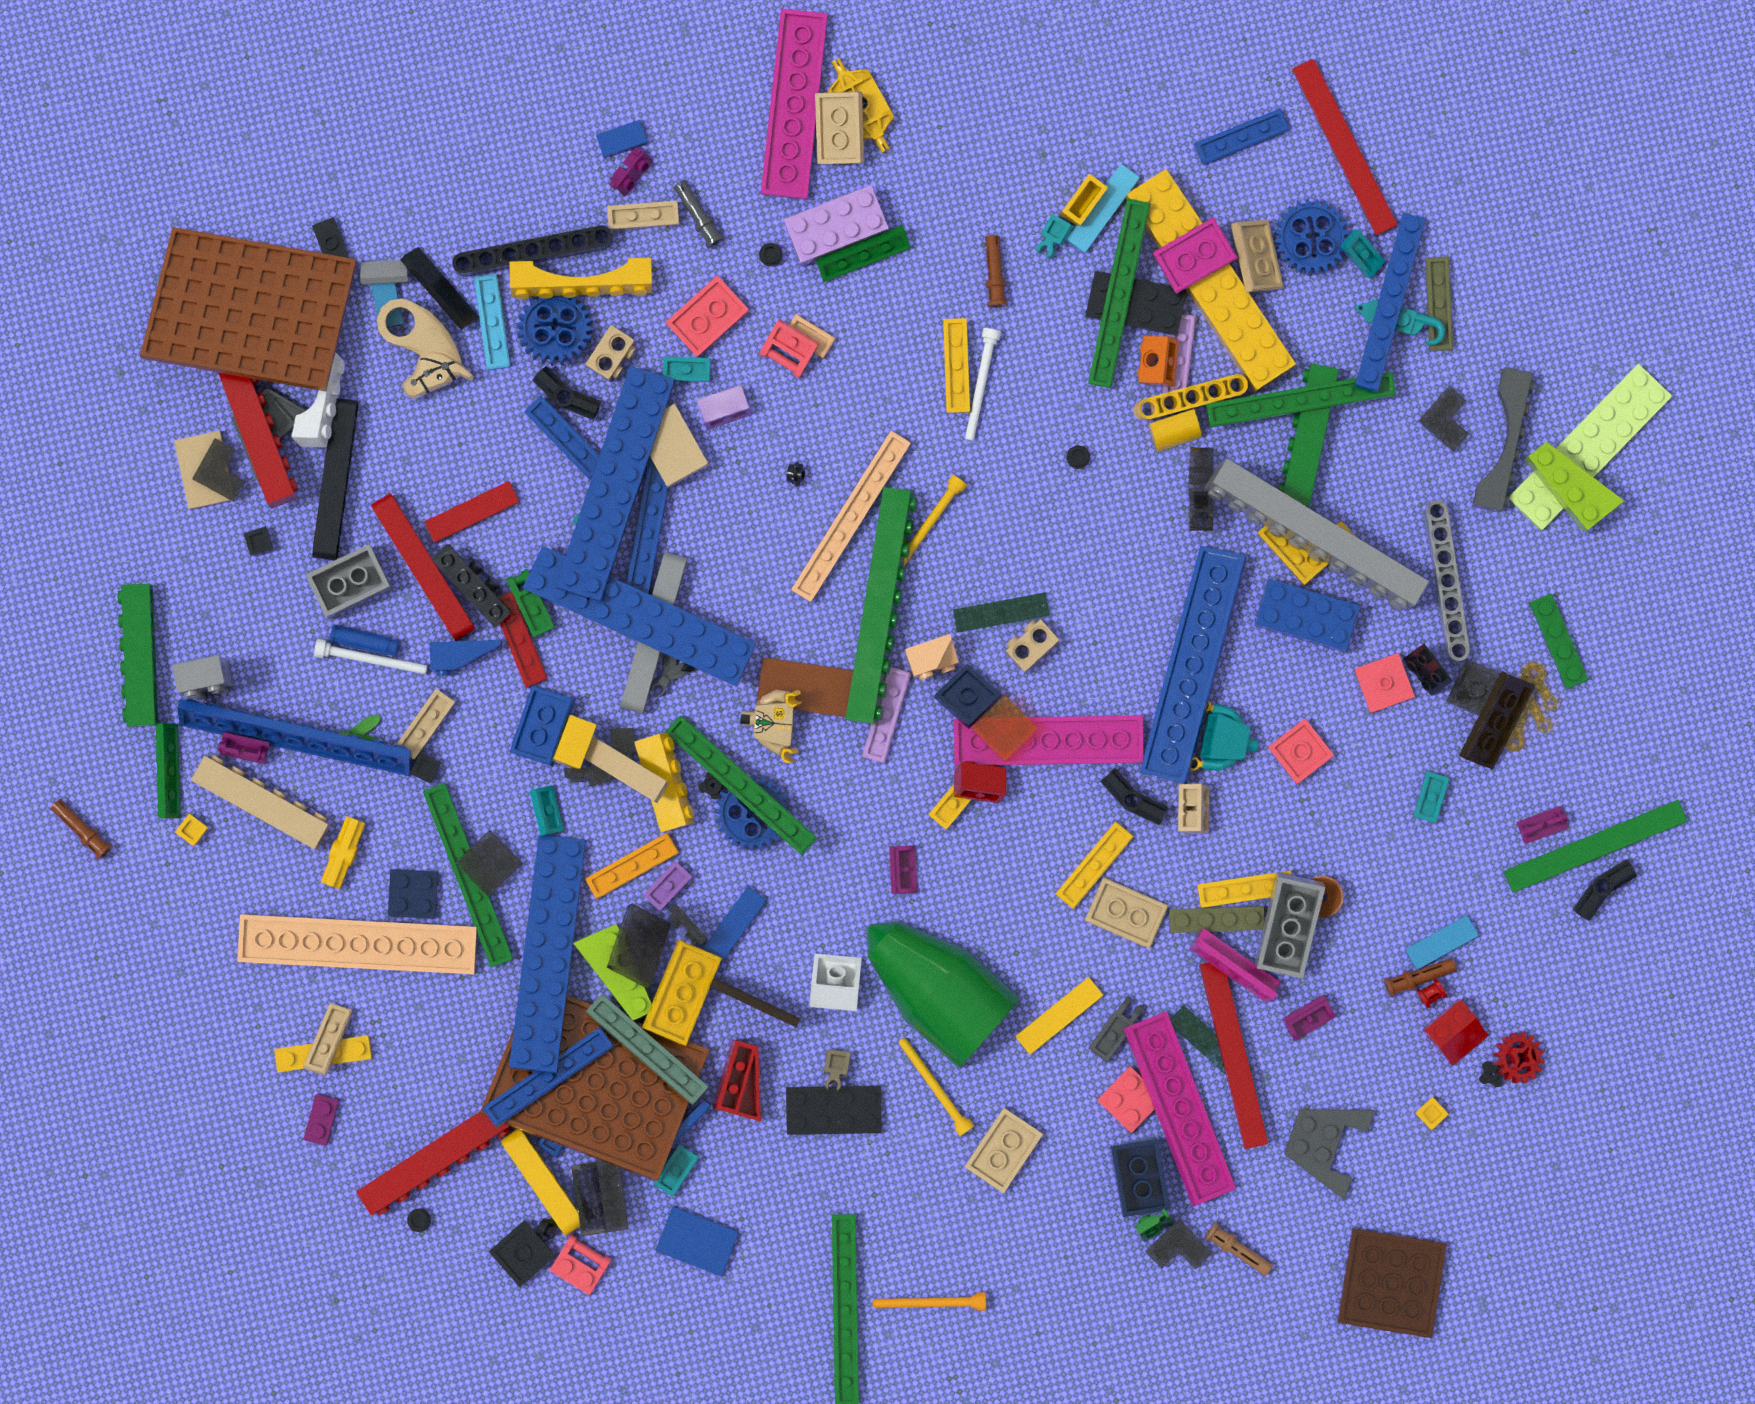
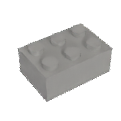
[306,544,393,619]
[172,655,234,700]

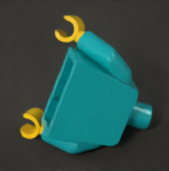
[1190,701,1259,771]

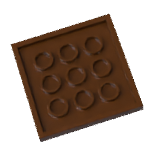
[1337,1228,1447,1338]

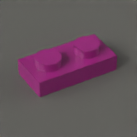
[303,1094,339,1146]

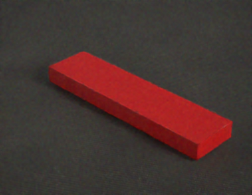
[424,481,520,543]
[499,592,548,688]

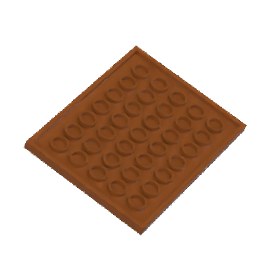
[480,995,710,1182]

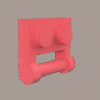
[759,319,819,378]
[549,1234,612,1296]

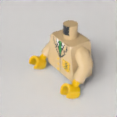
[740,689,802,763]

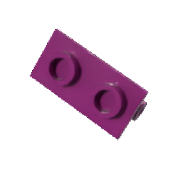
[609,147,653,197]
[218,732,270,764]
[1516,806,1569,844]

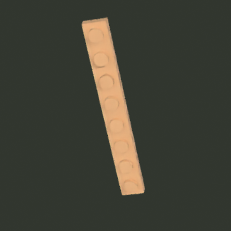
[791,431,911,602]

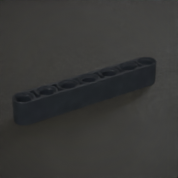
[452,225,613,277]
[312,398,358,561]

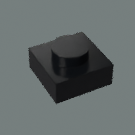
[243,526,274,557]
[410,752,442,784]

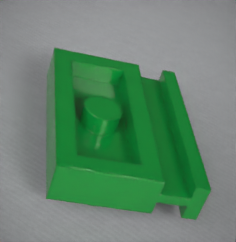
[1135,1208,1173,1243]

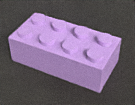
[784,185,889,267]

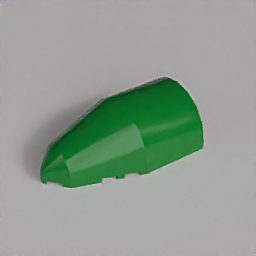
[867,921,1021,1068]

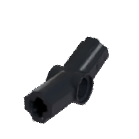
[532,366,601,421]
[1100,768,1168,825]
[1572,859,1637,921]

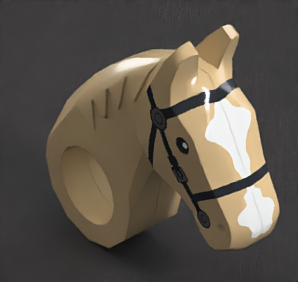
[377,299,474,399]

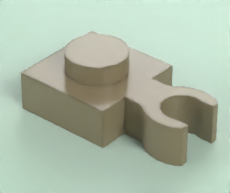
[824,1049,851,1092]

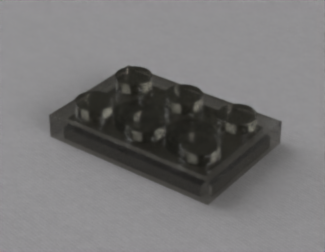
[607,903,671,988]

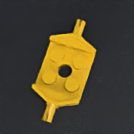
[827,58,894,153]

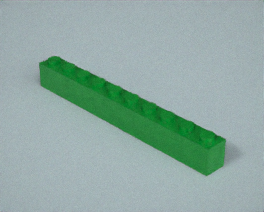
[845,487,918,726]

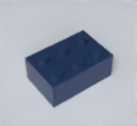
[1110,1138,1170,1218]

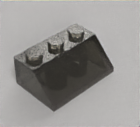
[571,1160,630,1236]

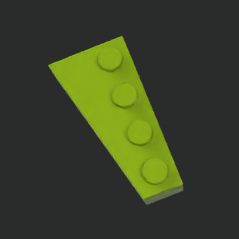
[1524,442,1624,533]
[573,924,652,1020]

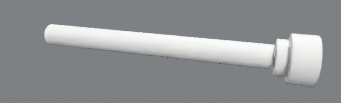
[965,328,1001,441]
[314,639,428,674]

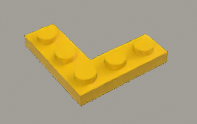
[1257,521,1356,585]

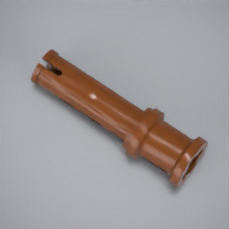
[985,235,1008,308]
[50,799,113,861]
[1384,957,1457,998]

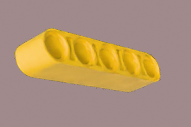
[1133,374,1248,421]
[500,1129,586,1236]

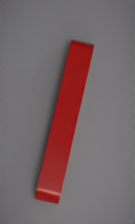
[371,493,476,641]

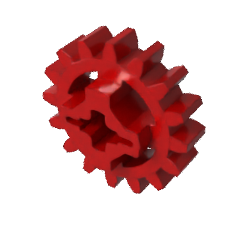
[1493,1032,1545,1084]

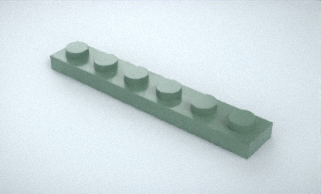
[586,994,709,1106]

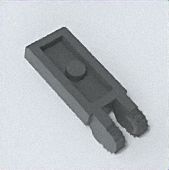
[1088,996,1144,1062]

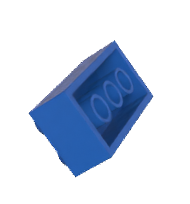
[1254,579,1360,653]

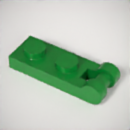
[506,569,555,638]

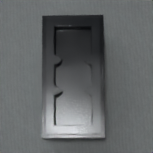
[312,217,350,258]

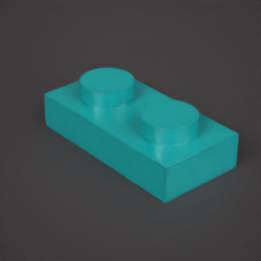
[1340,229,1385,279]
[663,356,711,383]
[1412,771,1450,823]
[529,785,564,836]
[653,1144,699,1197]

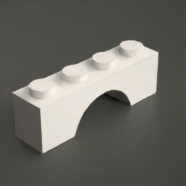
[292,353,345,447]

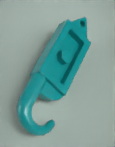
[1355,299,1446,346]

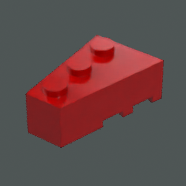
[712,1039,761,1122]

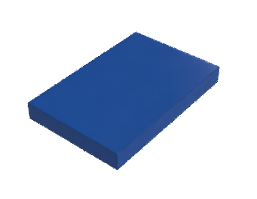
[509,685,576,767]
[655,1206,739,1277]

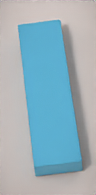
[1066,164,1140,254]
[474,274,511,370]

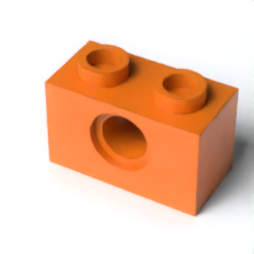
[1138,336,1179,387]

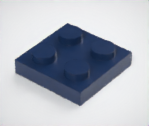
[934,664,1001,729]
[388,869,438,919]

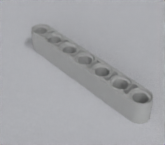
[1424,500,1470,662]
[620,552,688,714]

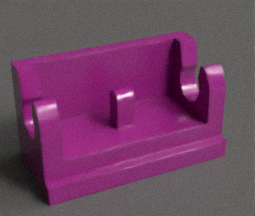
[889,846,917,894]
[1281,995,1336,1041]

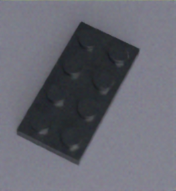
[1085,271,1187,336]
[786,1085,882,1135]

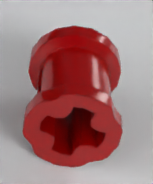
[1416,979,1447,1009]

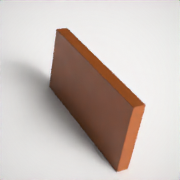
[756,657,853,718]

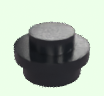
[759,243,783,267]
[1066,445,1090,469]
[407,1208,431,1232]
[536,1218,558,1242]

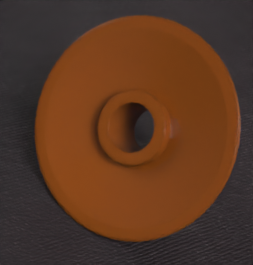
[1312,875,1344,918]

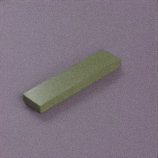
[1425,257,1453,352]

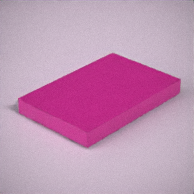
[1152,217,1238,294]

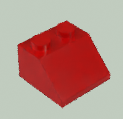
[1421,999,1488,1066]

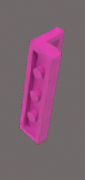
[1189,928,1280,1003]

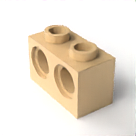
[585,325,636,382]
[1005,619,1059,673]
[1178,784,1210,834]

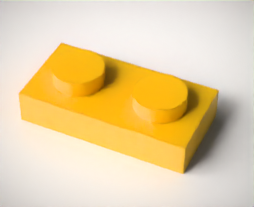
[928,784,971,830]

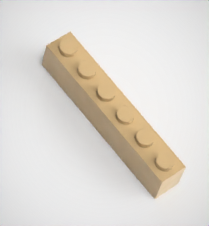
[191,754,331,850]

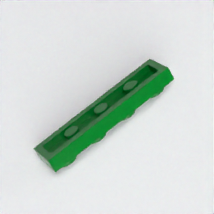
[815,225,911,282]
[1529,593,1589,689]
[155,723,181,819]

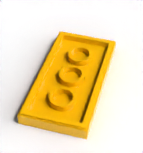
[642,940,722,1046]

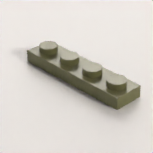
[1169,906,1264,933]

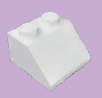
[809,953,862,1011]

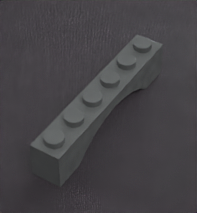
[1472,367,1535,513]

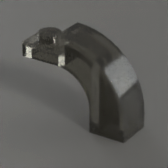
[1188,447,1214,531]
[564,728,635,787]

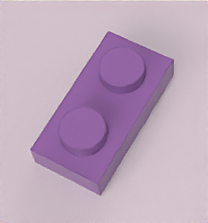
[643,861,692,911]

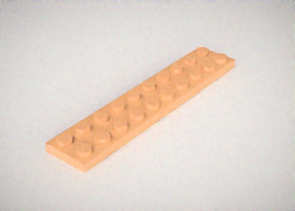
[237,914,477,974]

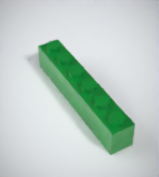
[1278,363,1339,508]
[117,583,158,727]

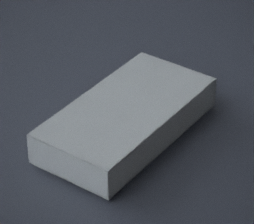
[360,260,408,285]

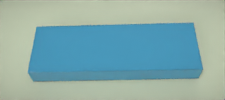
[1405,915,1479,970]

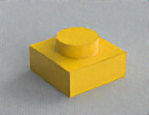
[175,813,209,847]
[1415,1097,1449,1130]

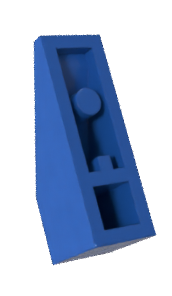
[430,640,502,676]

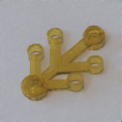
[1505,662,1558,752]

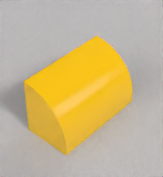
[1060,174,1108,226]
[1148,409,1202,453]
[553,715,596,769]

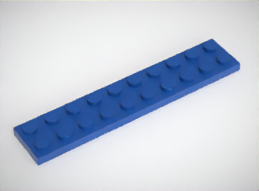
[555,366,675,602]
[523,545,757,687]
[1140,545,1247,784]
[177,699,412,776]
[509,835,586,1074]

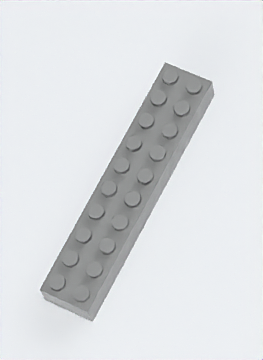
[1204,459,1429,611]

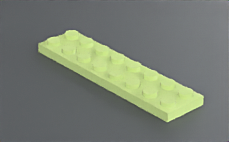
[1509,364,1672,531]

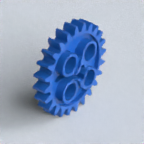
[1274,199,1350,276]
[517,296,593,366]
[714,774,791,851]

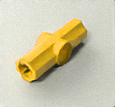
[321,816,366,889]

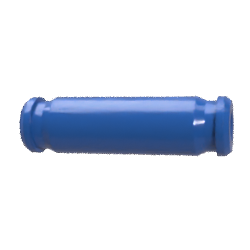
[330,624,400,658]

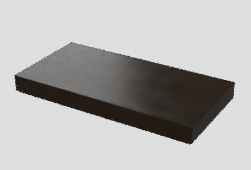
[1459,671,1535,770]
[710,979,800,1027]

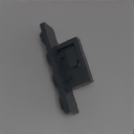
[432,544,512,627]

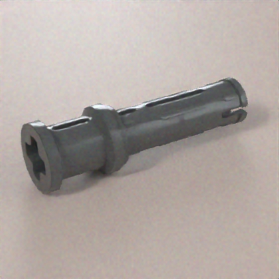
[673,180,725,248]

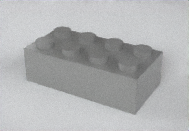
[1255,872,1325,978]

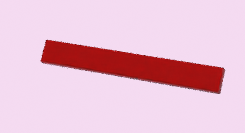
[1292,59,1397,236]
[1199,963,1268,1150]

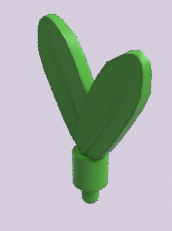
[339,715,381,741]

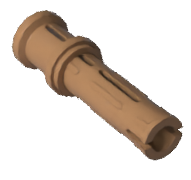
[1204,1222,1273,1277]

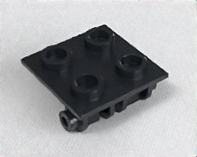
[1403,643,1453,696]

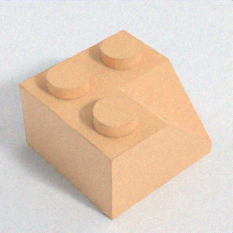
[905,634,959,681]

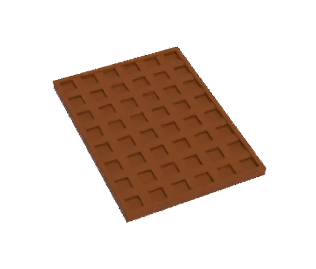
[140,227,357,392]

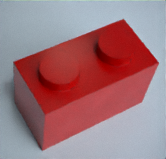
[954,761,1006,803]

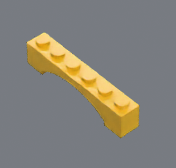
[509,258,652,299]

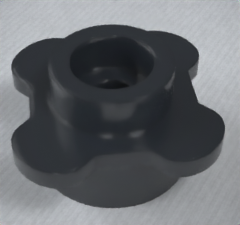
[786,461,805,487]
[699,772,725,800]
[1479,1061,1503,1087]

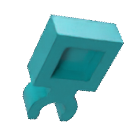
[1036,214,1074,259]

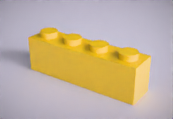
[634,733,694,832]

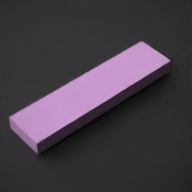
[1162,314,1196,408]
[862,667,911,764]

